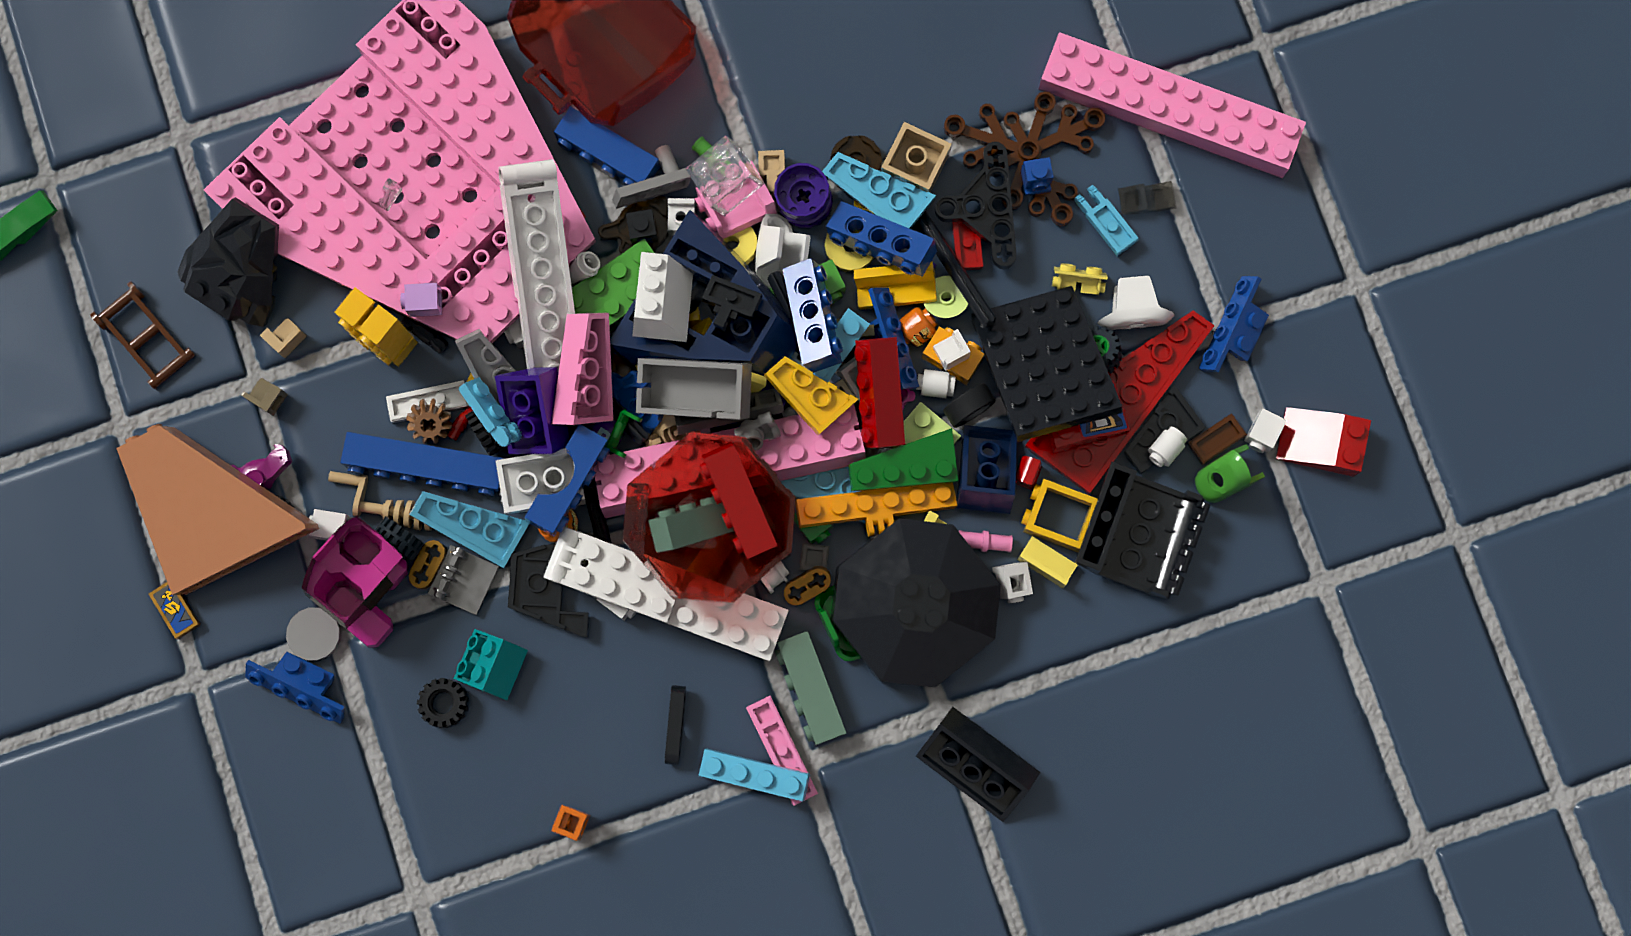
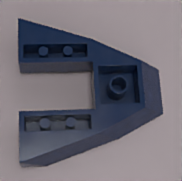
[610,210,798,382]

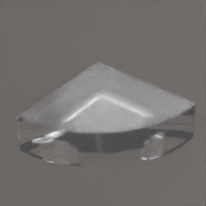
[379,178,402,211]

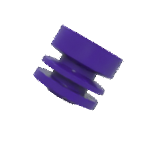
[774,163,833,228]

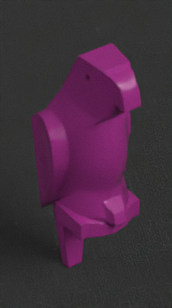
[231,444,292,490]

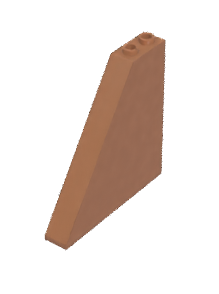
[116,424,319,595]

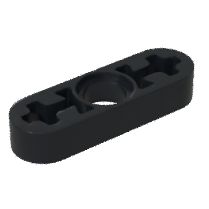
[665,685,686,765]

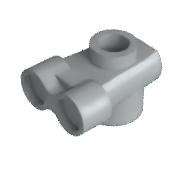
[734,411,781,452]

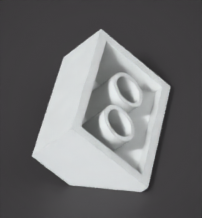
[633,252,693,342]

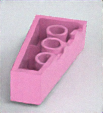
[551,313,613,425]

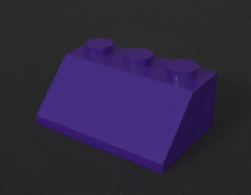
[495,367,570,454]

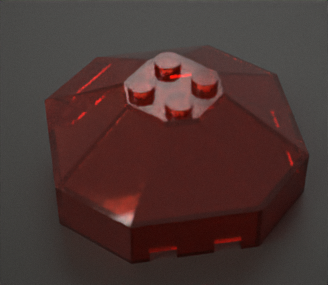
[623,432,796,604]

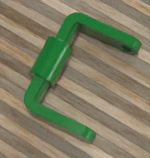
[607,410,642,458]

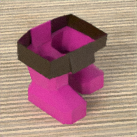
[302,515,408,648]

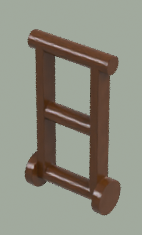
[90,281,195,389]

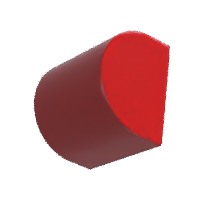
[1016,456,1042,490]

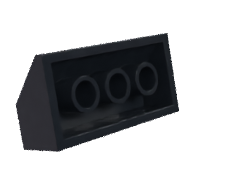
[916,706,1041,822]

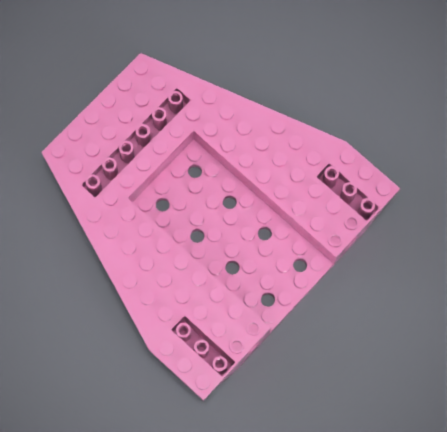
[204,0,596,343]

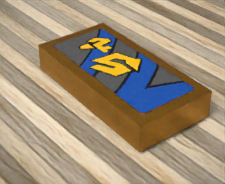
[148,582,201,639]

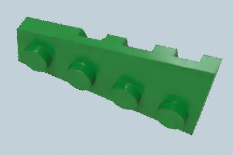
[848,428,958,492]

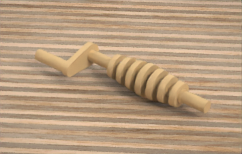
[328,471,433,531]

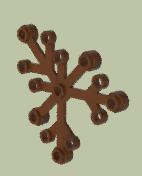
[944,92,1105,226]

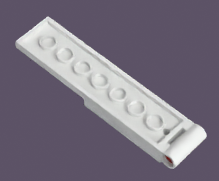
[498,159,575,373]
[543,527,789,661]

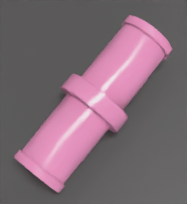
[959,530,1013,553]

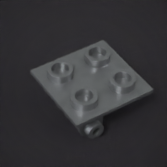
[428,545,499,615]

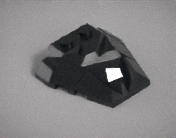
[178,197,279,327]

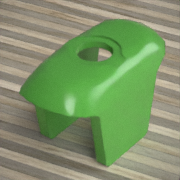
[1195,444,1265,503]

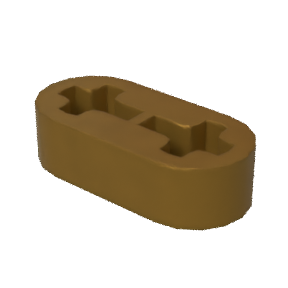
[409,540,447,589]
[784,566,831,605]

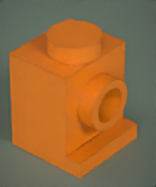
[551,805,591,841]

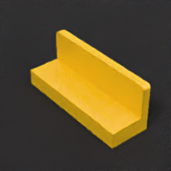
[854,261,937,310]

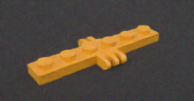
[795,482,957,537]

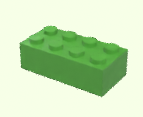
[572,239,654,333]

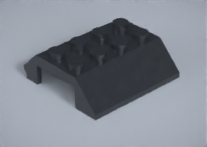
[1075,462,1211,599]

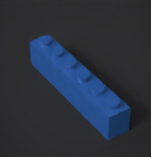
[340,432,504,496]

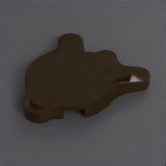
[598,196,668,254]

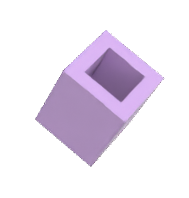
[400,283,442,317]

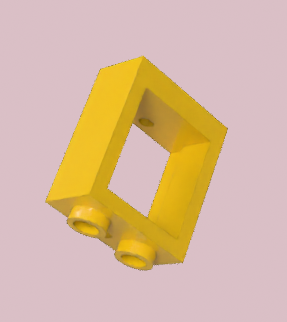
[1021,479,1097,552]

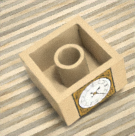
[881,122,952,193]

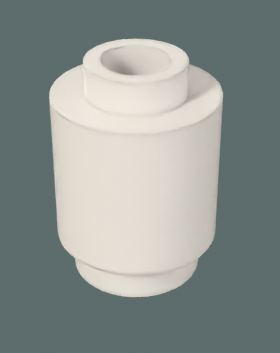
[916,369,956,398]
[1148,427,1187,467]

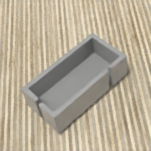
[636,358,752,419]

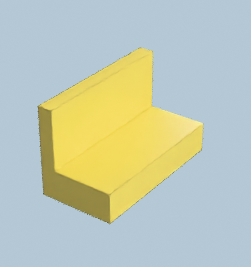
[1017,536,1077,588]

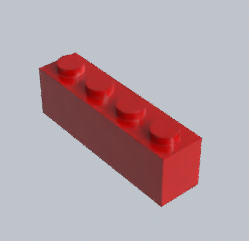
[854,337,905,448]
[699,442,778,559]

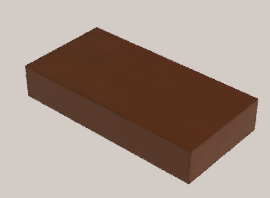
[1187,413,1247,465]

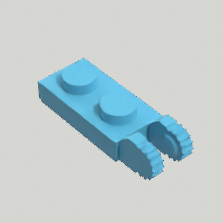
[1074,185,1139,257]
[459,377,522,447]

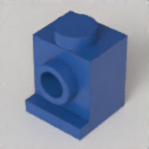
[1020,157,1054,196]

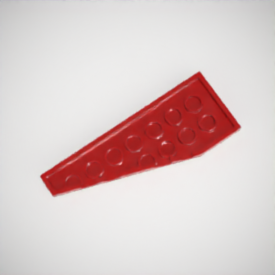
[1025,310,1215,494]

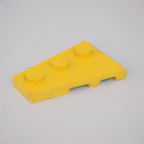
[764,356,858,435]

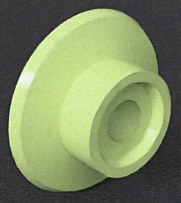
[924,276,968,318]

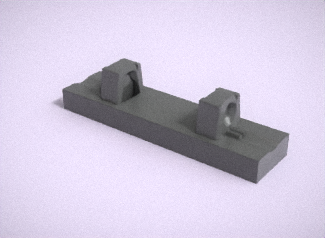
[674,388,784,437]

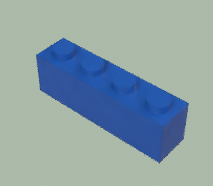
[554,106,661,185]

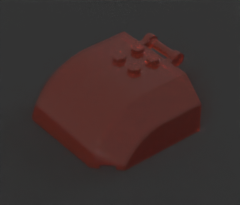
[507,0,696,126]

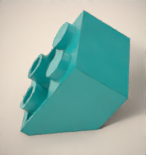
[453,629,528,700]

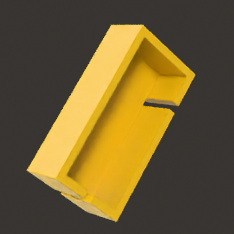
[335,287,418,367]

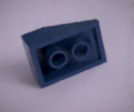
[957,425,1017,514]

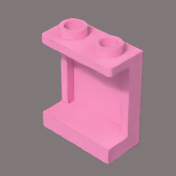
[694,161,777,239]

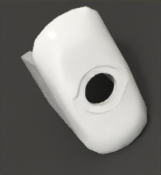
[755,213,810,288]
[1098,276,1174,330]

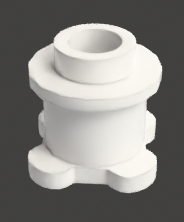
[755,560,789,594]

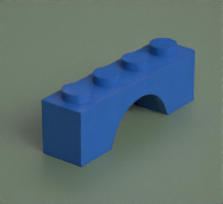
[524,424,610,537]

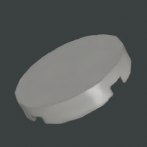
[286,608,341,661]

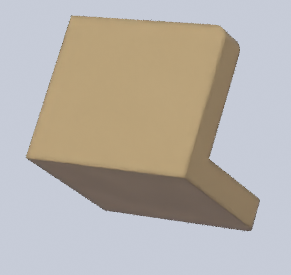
[260,318,307,358]

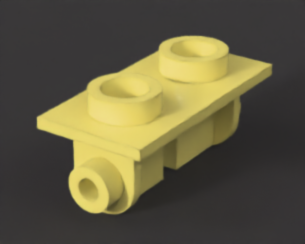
[1052,263,1108,295]

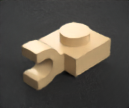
[758,150,785,199]

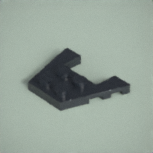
[508,532,594,638]

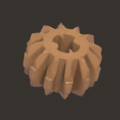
[406,399,452,444]

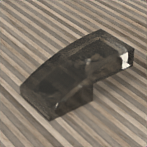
[1118,181,1177,215]

